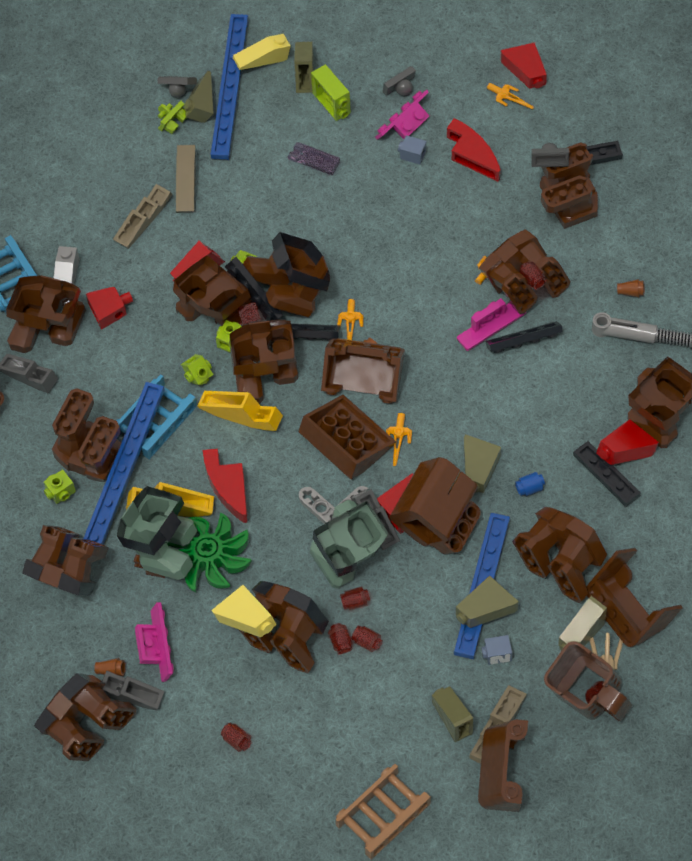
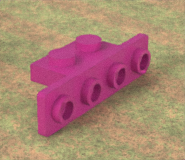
[375,89,429,140]
[457,298,526,351]
[135,602,174,682]

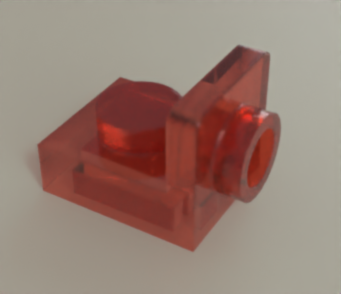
[238,302,261,326]

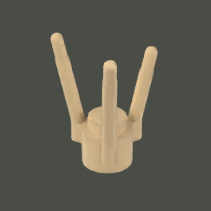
[590,632,623,670]

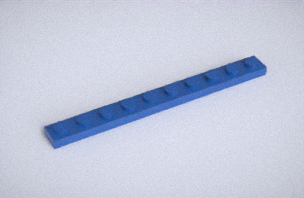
[211,14,248,160]
[84,382,165,545]

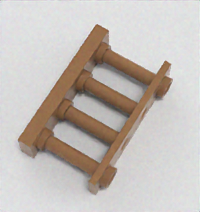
[335,764,431,860]

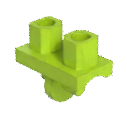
[158,101,187,134]

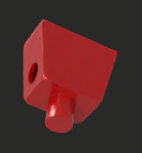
[86,287,133,330]

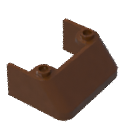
[586,548,683,647]

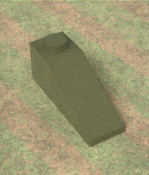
[184,71,213,123]

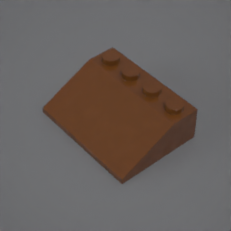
[298,395,396,480]

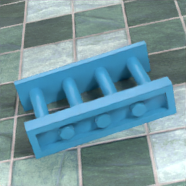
[0,235,37,313]
[116,374,197,460]

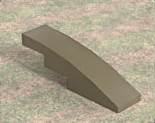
[176,145,196,213]
[113,184,173,249]
[469,685,527,764]

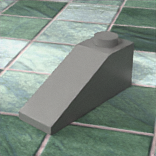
[54,246,80,305]

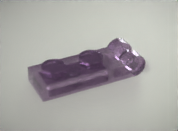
[287,142,340,175]

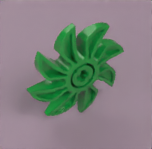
[166,513,252,593]

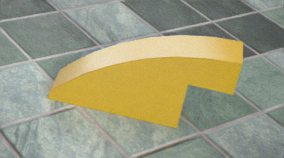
[197,391,283,431]
[126,482,214,517]

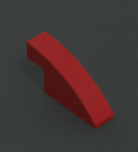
[447,118,500,182]
[202,449,248,523]

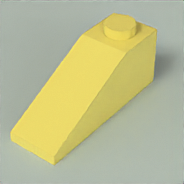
[233,34,290,70]

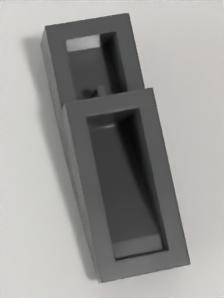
[0,354,58,393]
[351,489,400,550]
[102,671,164,710]

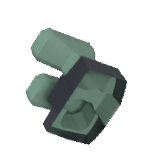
[117,486,197,580]
[310,500,389,589]

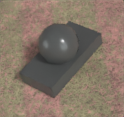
[382,66,416,96]
[158,76,197,98]
[531,143,569,167]

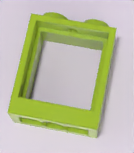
[311,64,351,121]

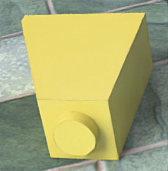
[211,585,277,637]

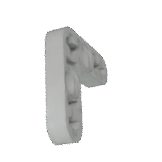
[299,486,369,524]

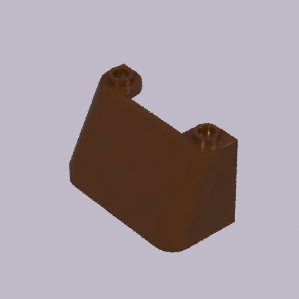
[321,338,405,403]
[478,719,528,812]

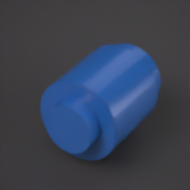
[515,472,545,496]

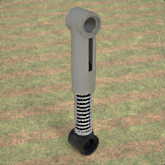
[592,312,692,348]

